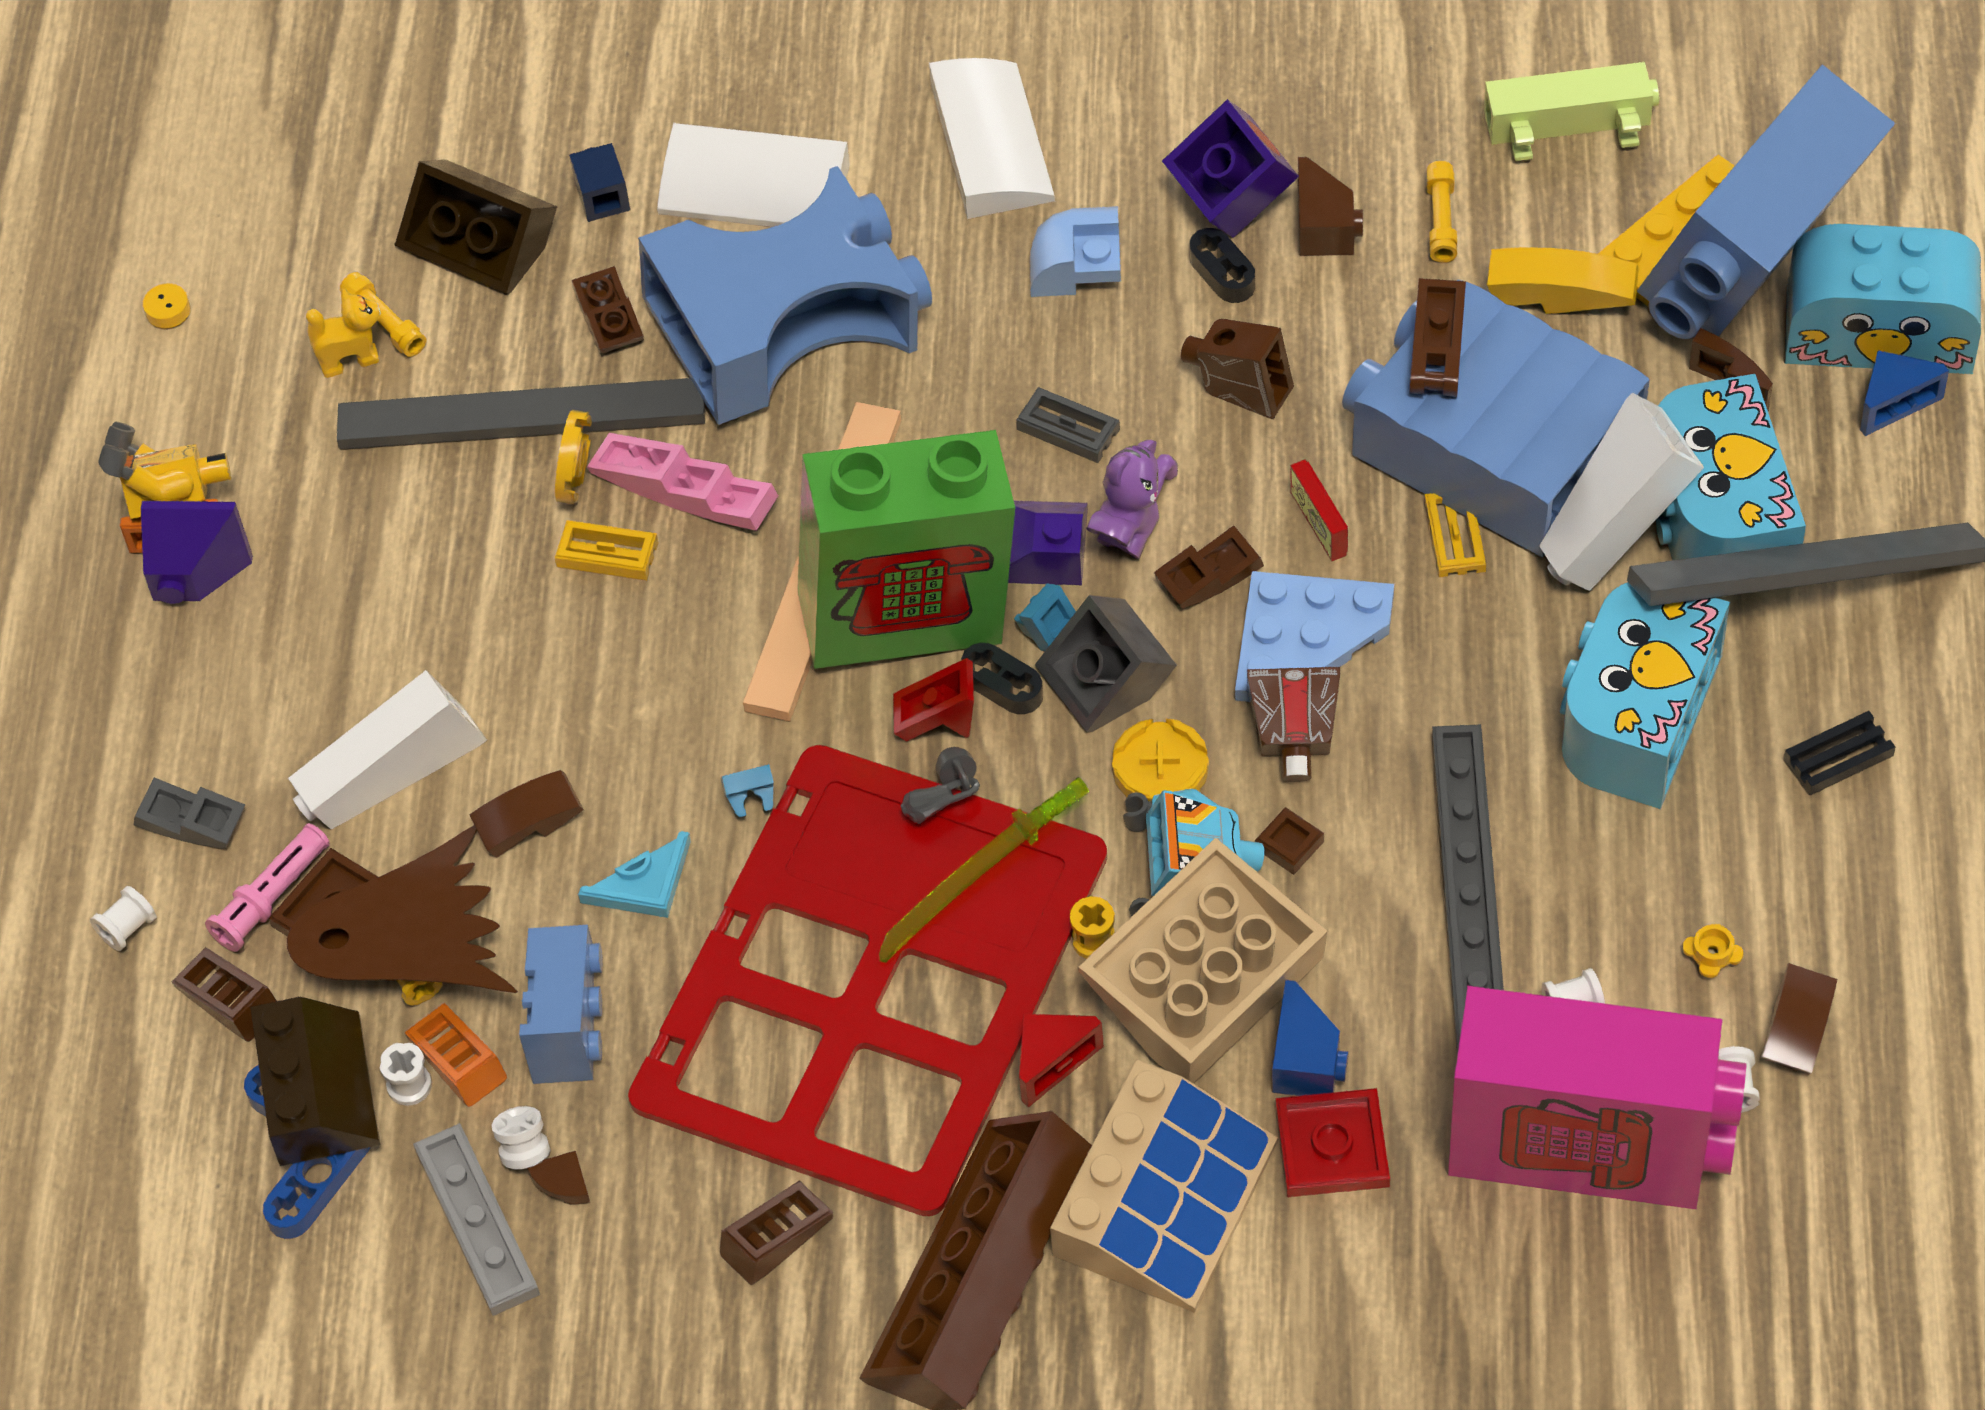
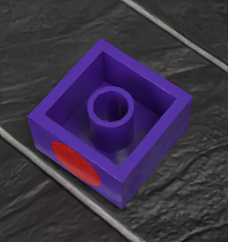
[1162,99,1299,238]

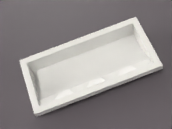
[929,58,1055,219]
[657,123,850,227]

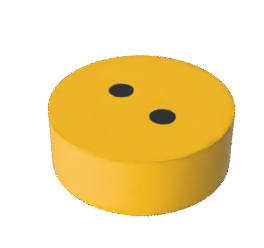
[143,283,191,329]

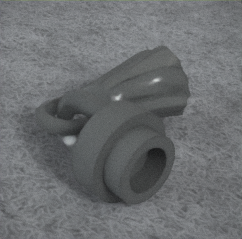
[900,747,980,824]

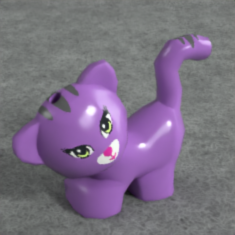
[1086,440,1178,559]

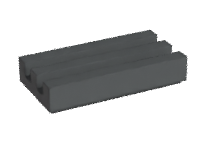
[1016,387,1120,463]

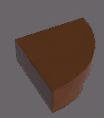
[527,1151,590,1204]

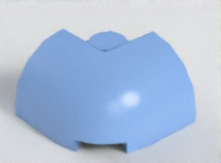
[1030,206,1121,297]

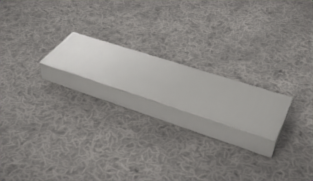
[413,1123,540,1316]

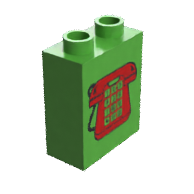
[798,430,1015,669]

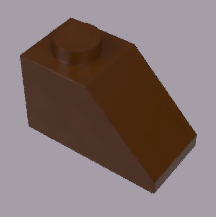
[1298,157,1363,256]

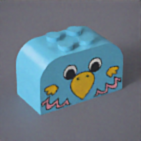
[1785,224,1981,374]
[1656,374,1806,560]
[1560,582,1730,809]

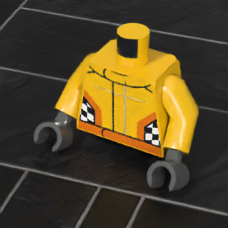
[98,422,232,519]

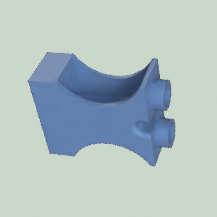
[638,166,932,425]

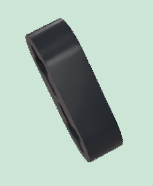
[1189,228,1255,303]
[961,643,1043,715]

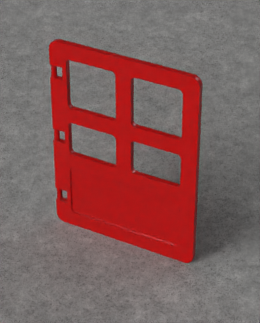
[628,745,1108,1216]

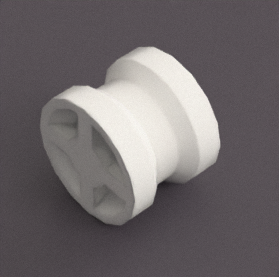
[491,1106,550,1169]

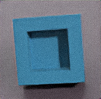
[1014,583,1076,651]
[721,764,774,817]

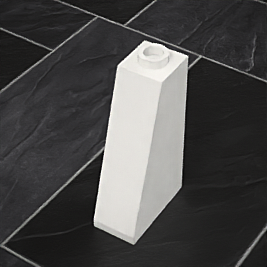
[1539,393,1704,591]
[288,670,487,830]

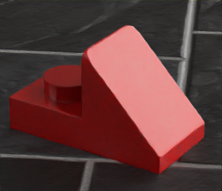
[893,658,974,742]

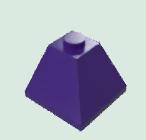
[141,501,253,604]
[1008,501,1088,585]

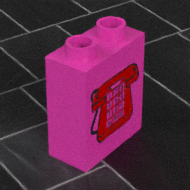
[1448,986,1747,1210]

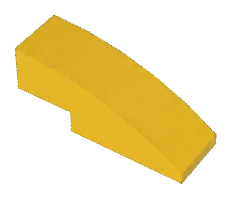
[1487,247,1639,314]

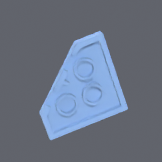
[1235,571,1394,702]

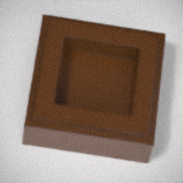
[1255,807,1324,875]

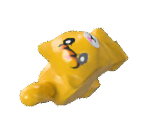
[306,289,381,378]

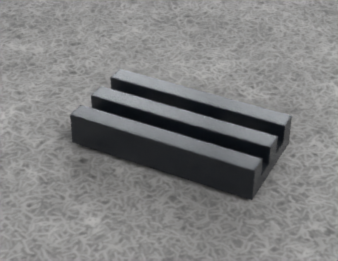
[1784,711,1896,795]

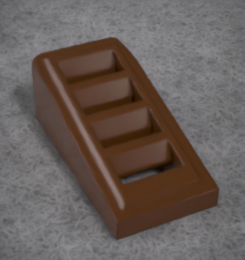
[172,947,277,1042]
[720,1180,833,1285]

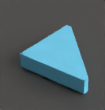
[578,831,691,918]

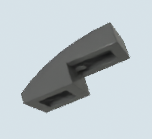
[133,777,245,848]

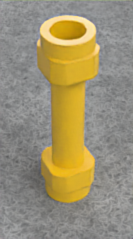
[1426,161,1457,263]
[340,272,426,357]

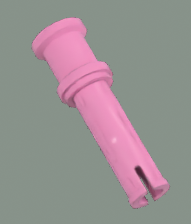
[205,823,330,952]

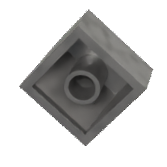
[1035,595,1177,732]

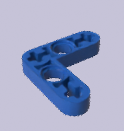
[244,1065,371,1239]

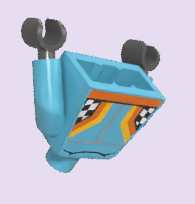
[1123,789,1264,916]

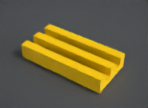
[1424,493,1486,577]
[555,520,659,581]

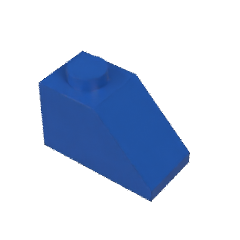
[1272,980,1349,1096]

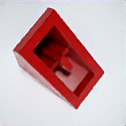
[1019,1014,1104,1108]

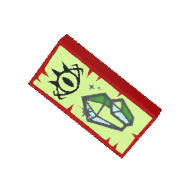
[1290,459,1348,561]

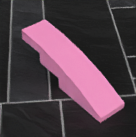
[587,433,778,531]

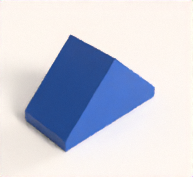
[1860,351,1949,436]

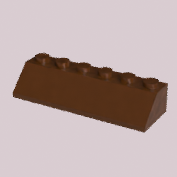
[859,1111,1092,1410]

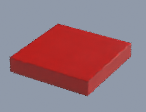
[1275,1088,1390,1197]

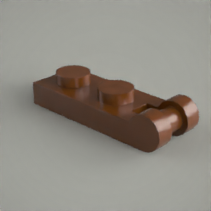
[1410,278,1466,397]

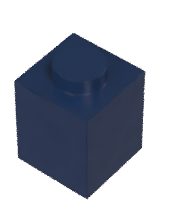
[569,143,631,222]

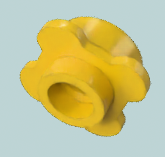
[1683,924,1743,978]

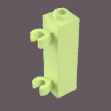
[1484,62,1659,161]

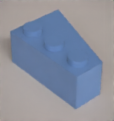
[519,925,603,1084]

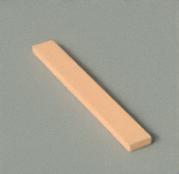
[743,402,901,721]

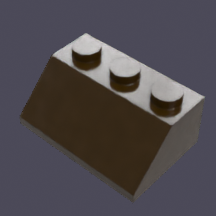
[395,159,558,294]
[250,996,381,1166]

